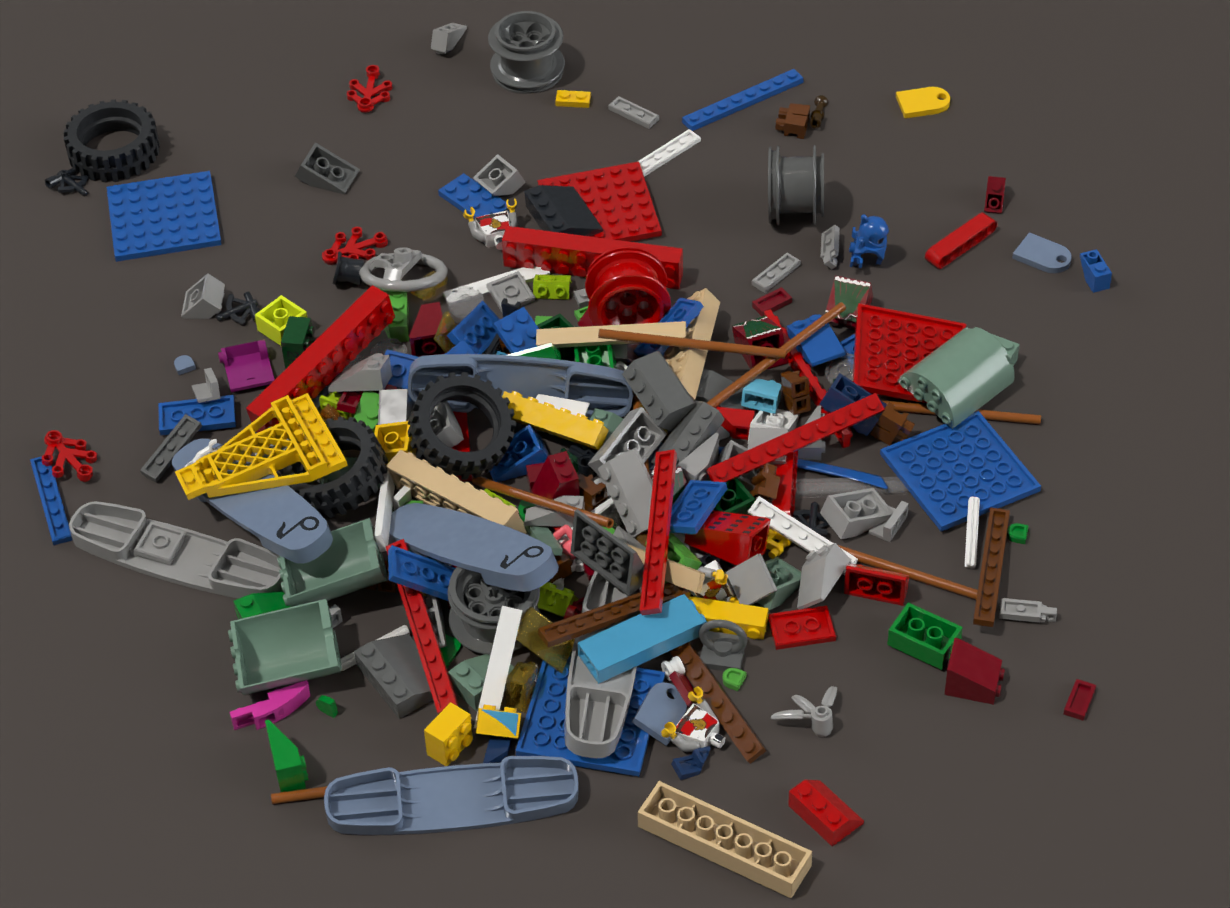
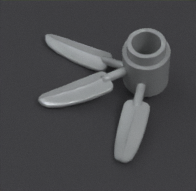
[771,686,837,737]

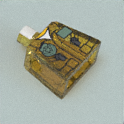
[506,662,538,713]

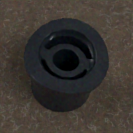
[333,251,365,286]

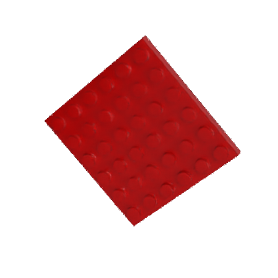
[537,161,662,242]
[853,303,966,403]

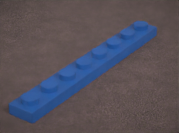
[682,69,803,131]

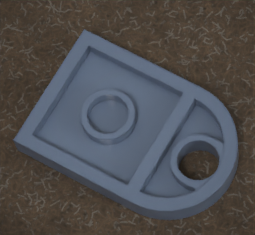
[1012,232,1071,273]
[632,682,687,745]

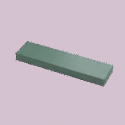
[525,526,563,556]

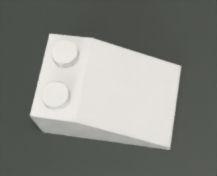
[747,409,800,444]

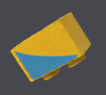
[475,704,521,738]

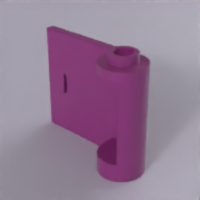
[218,339,274,392]

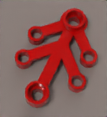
[347,65,393,113]
[322,227,388,265]
[42,430,97,482]

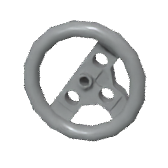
[359,247,448,292]

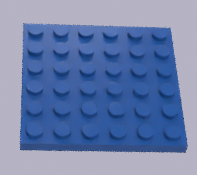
[107,171,222,262]
[880,411,1041,532]
[516,653,666,777]

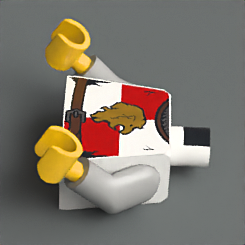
[463,199,518,250]
[689,560,740,604]
[661,687,726,752]

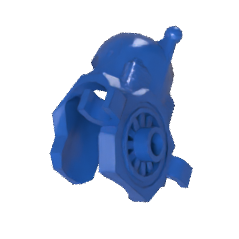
[849,214,889,268]

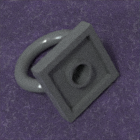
[699,619,747,671]

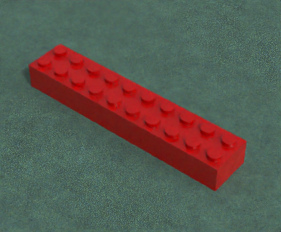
[502,226,683,289]
[246,285,395,433]

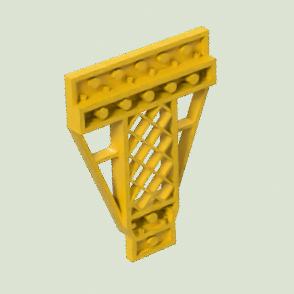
[175,393,348,500]

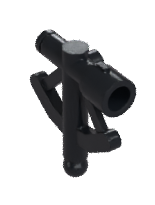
[45,168,89,196]
[216,291,260,326]
[793,502,831,538]

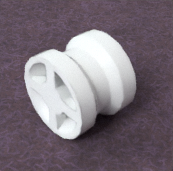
[661,656,685,681]

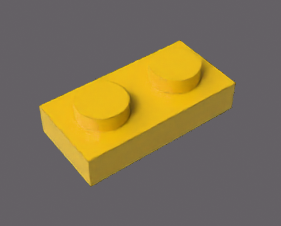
[555,90,591,108]

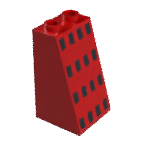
[684,510,771,565]

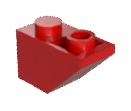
[717,407,755,440]

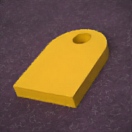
[896,87,950,119]

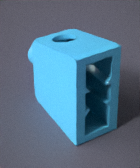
[741,379,782,414]

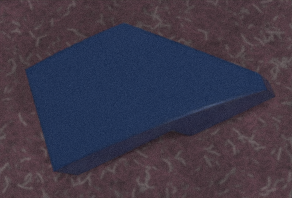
[483,735,512,763]
[671,746,711,780]

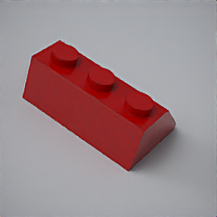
[844,563,909,606]
[788,779,864,847]

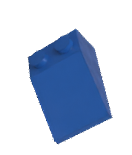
[787,314,846,367]
[490,424,549,482]

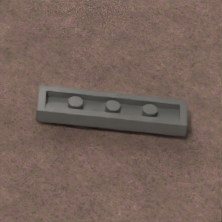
[140,414,202,483]

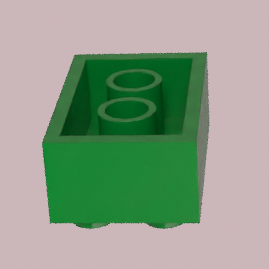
[887,602,963,670]

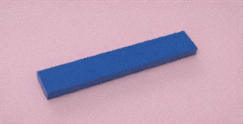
[30,456,72,546]

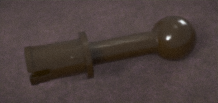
[810,95,828,128]

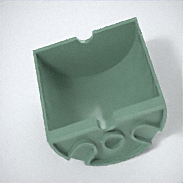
[898,327,1014,429]
[277,518,388,607]
[228,599,342,695]

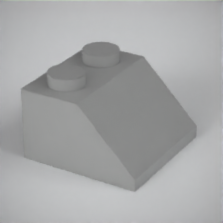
[473,154,525,196]
[181,273,225,319]

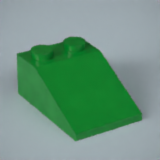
[574,345,617,369]
[233,592,290,619]
[265,720,309,792]

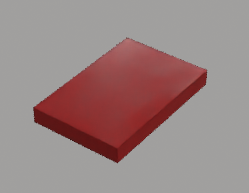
[768,605,836,650]

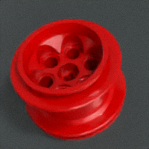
[585,246,671,326]

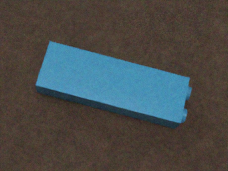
[578,594,706,684]

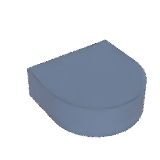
[174,355,196,375]

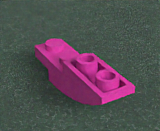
[230,680,310,730]

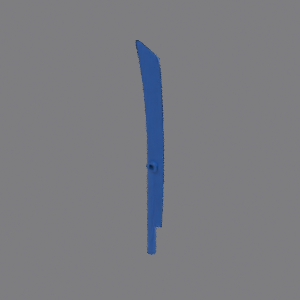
[719,446,888,489]

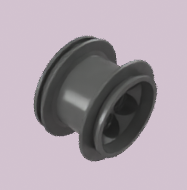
[488,11,565,94]
[768,145,824,225]
[448,567,540,655]

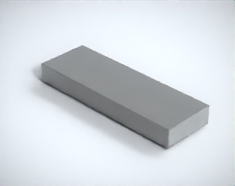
[608,96,659,129]
[752,253,801,293]

